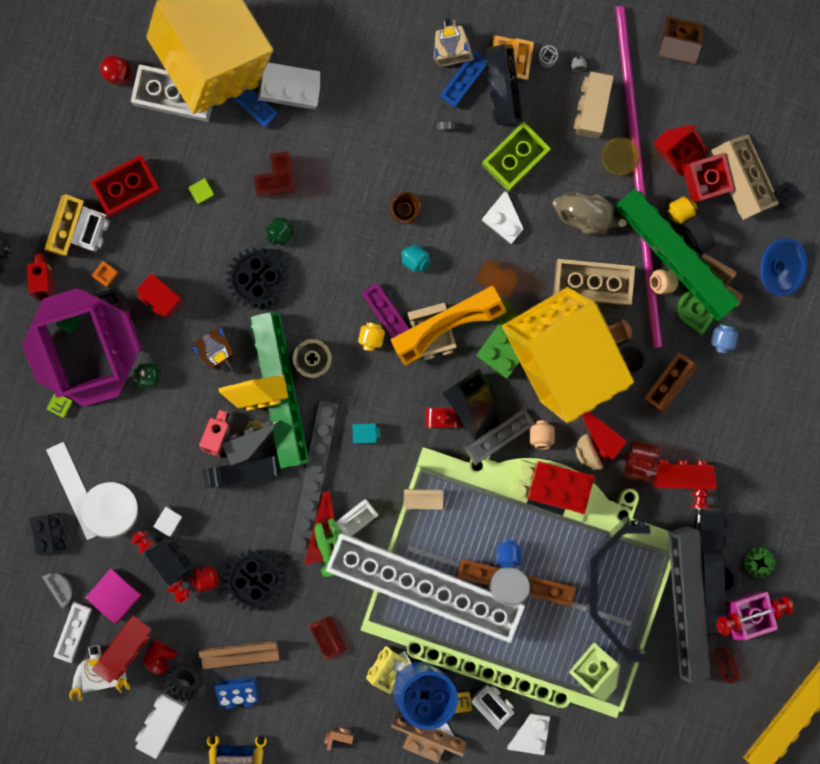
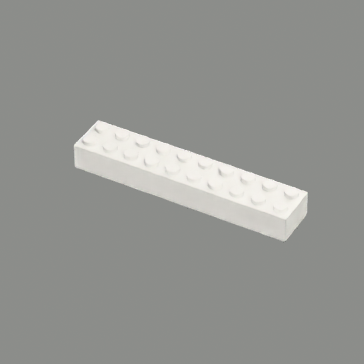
[326,532,525,643]

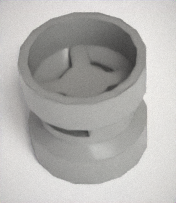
[538,45,558,68]

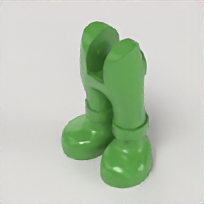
[315,518,341,577]

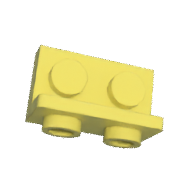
[366,646,408,694]

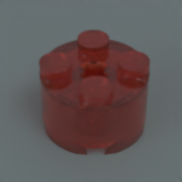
[624,440,660,482]

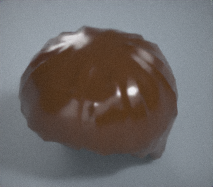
[390,192,423,225]

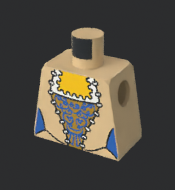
[434,19,474,67]

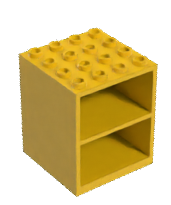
[146,0,273,114]
[502,287,634,423]

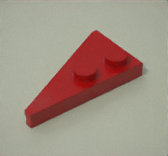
[304,491,335,565]

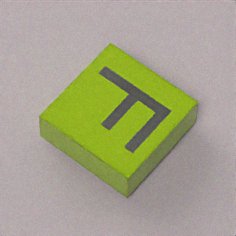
[47,393,73,418]

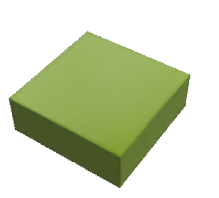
[188,178,215,205]

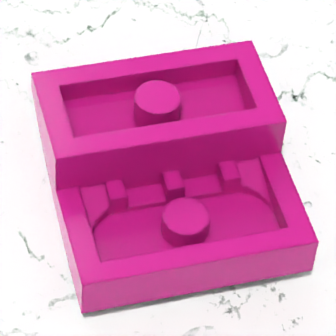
[86,568,142,624]

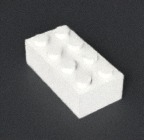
[131,64,212,122]

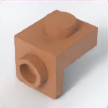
[324,727,354,750]

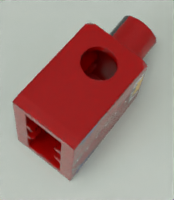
[27,254,55,301]

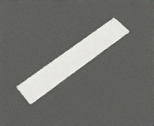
[46,442,97,540]

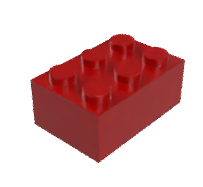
[90,155,162,218]
[526,461,595,514]
[91,615,151,683]

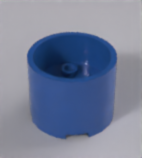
[393,662,458,730]

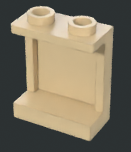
[408,303,457,360]

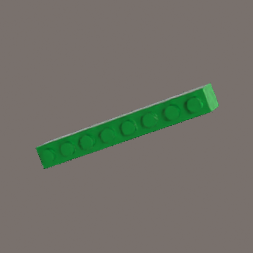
[614,188,739,321]
[251,312,309,468]

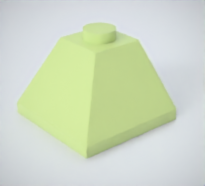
[569,643,620,703]

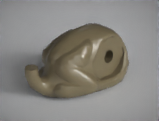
[552,191,626,235]

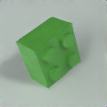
[476,325,520,379]

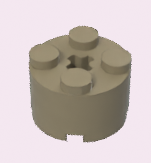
[293,339,333,378]

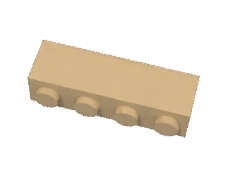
[711,134,780,220]

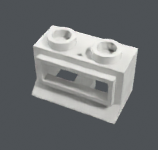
[71,207,110,252]
[470,683,514,730]

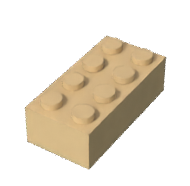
[553,259,635,306]

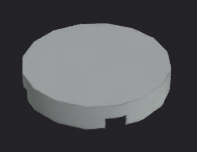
[490,567,530,606]

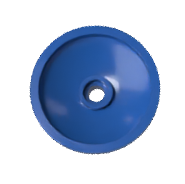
[760,238,808,296]

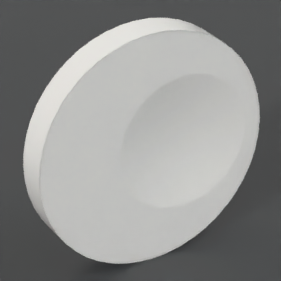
[81,482,138,538]

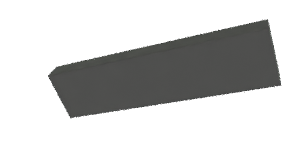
[465,409,535,465]

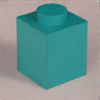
[352,423,380,444]

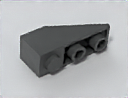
[222,420,279,465]

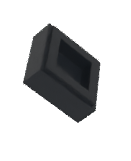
[774,181,799,209]

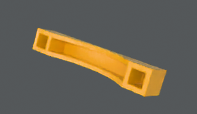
[390,285,507,366]

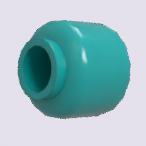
[401,244,431,273]

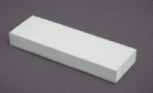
[53,602,92,663]

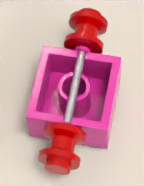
[717,592,794,640]

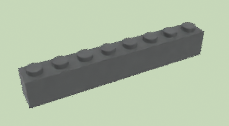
[668,526,710,684]

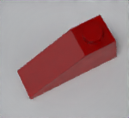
[581,412,627,460]

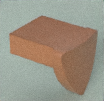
[607,319,632,344]

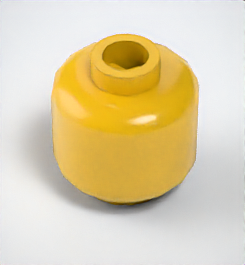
[667,196,697,225]
[358,322,385,351]

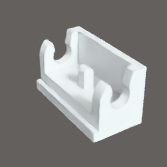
[336,499,378,536]

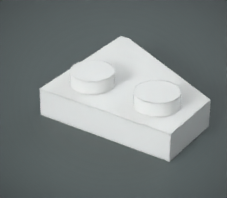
[482,191,523,244]
[507,713,550,755]

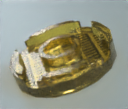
[601,137,640,176]

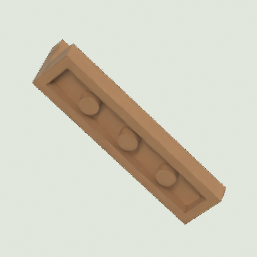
[199,640,280,669]

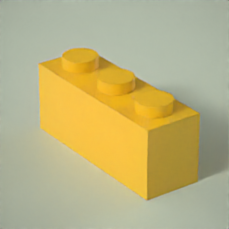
[44,194,84,256]

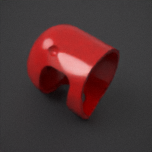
[100,55,132,86]
[142,640,178,675]

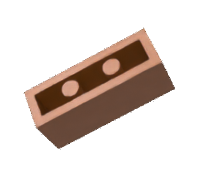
[644,352,698,414]

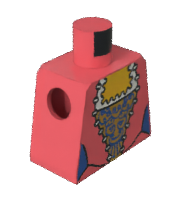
[199,410,230,458]

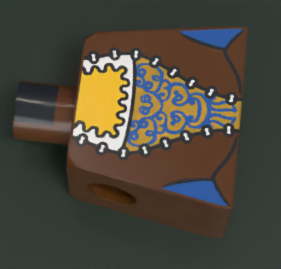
[190,326,235,374]

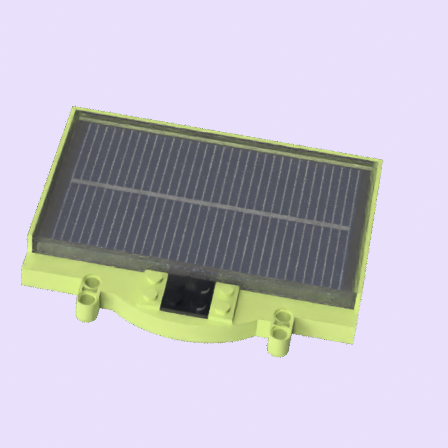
[361,447,671,718]

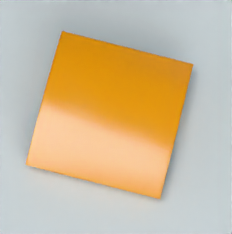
[488,35,534,80]

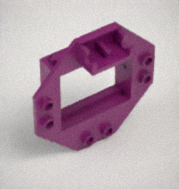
[22,287,142,406]

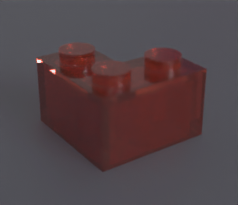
[254,151,296,197]

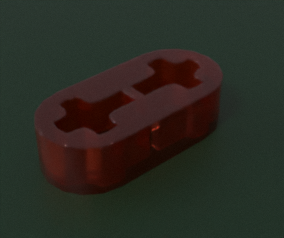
[714,647,739,684]

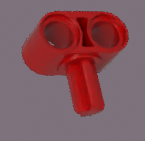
[425,408,462,428]

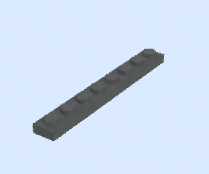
[290,400,338,554]

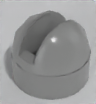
[571,56,587,72]

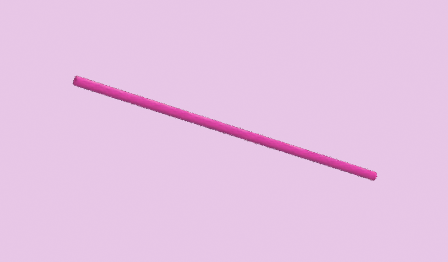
[615,6,663,348]

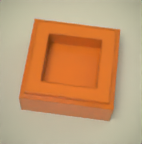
[91,261,119,288]

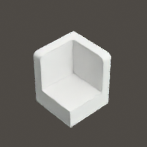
[154,506,182,536]

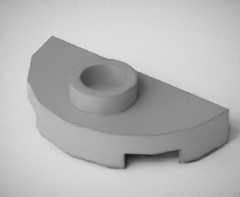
[42,573,72,609]

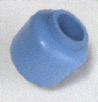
[711,324,739,353]

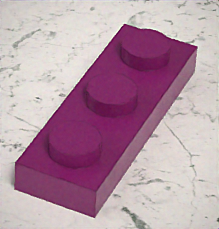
[361,282,409,338]

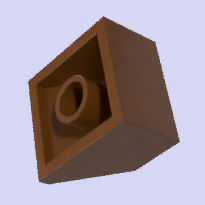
[658,16,703,64]

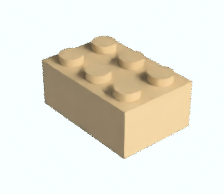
[573,72,613,139]

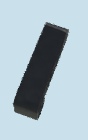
[202,456,282,489]

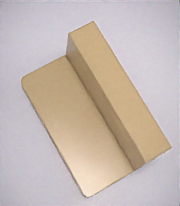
[404,489,444,510]

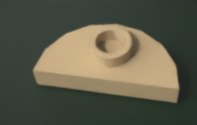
[576,432,603,470]

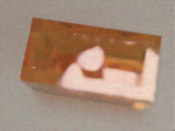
[474,259,519,300]

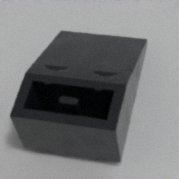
[442,369,499,441]

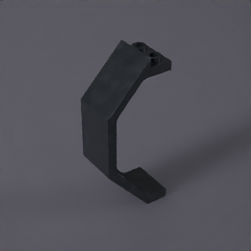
[586,516,650,662]

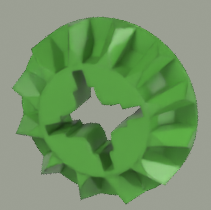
[744,548,776,579]

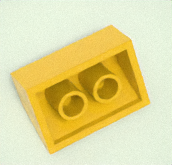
[218,375,288,411]

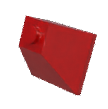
[653,125,708,176]

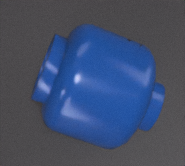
[496,540,522,568]

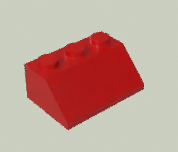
[652,460,716,489]

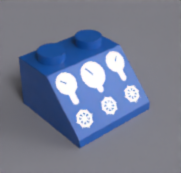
[215,676,260,709]

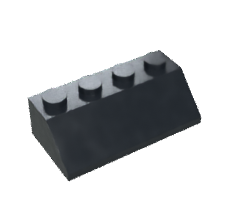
[485,44,523,125]

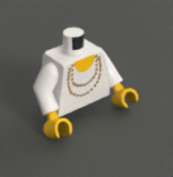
[69,645,130,702]

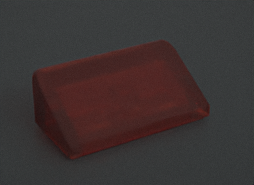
[309,616,346,660]

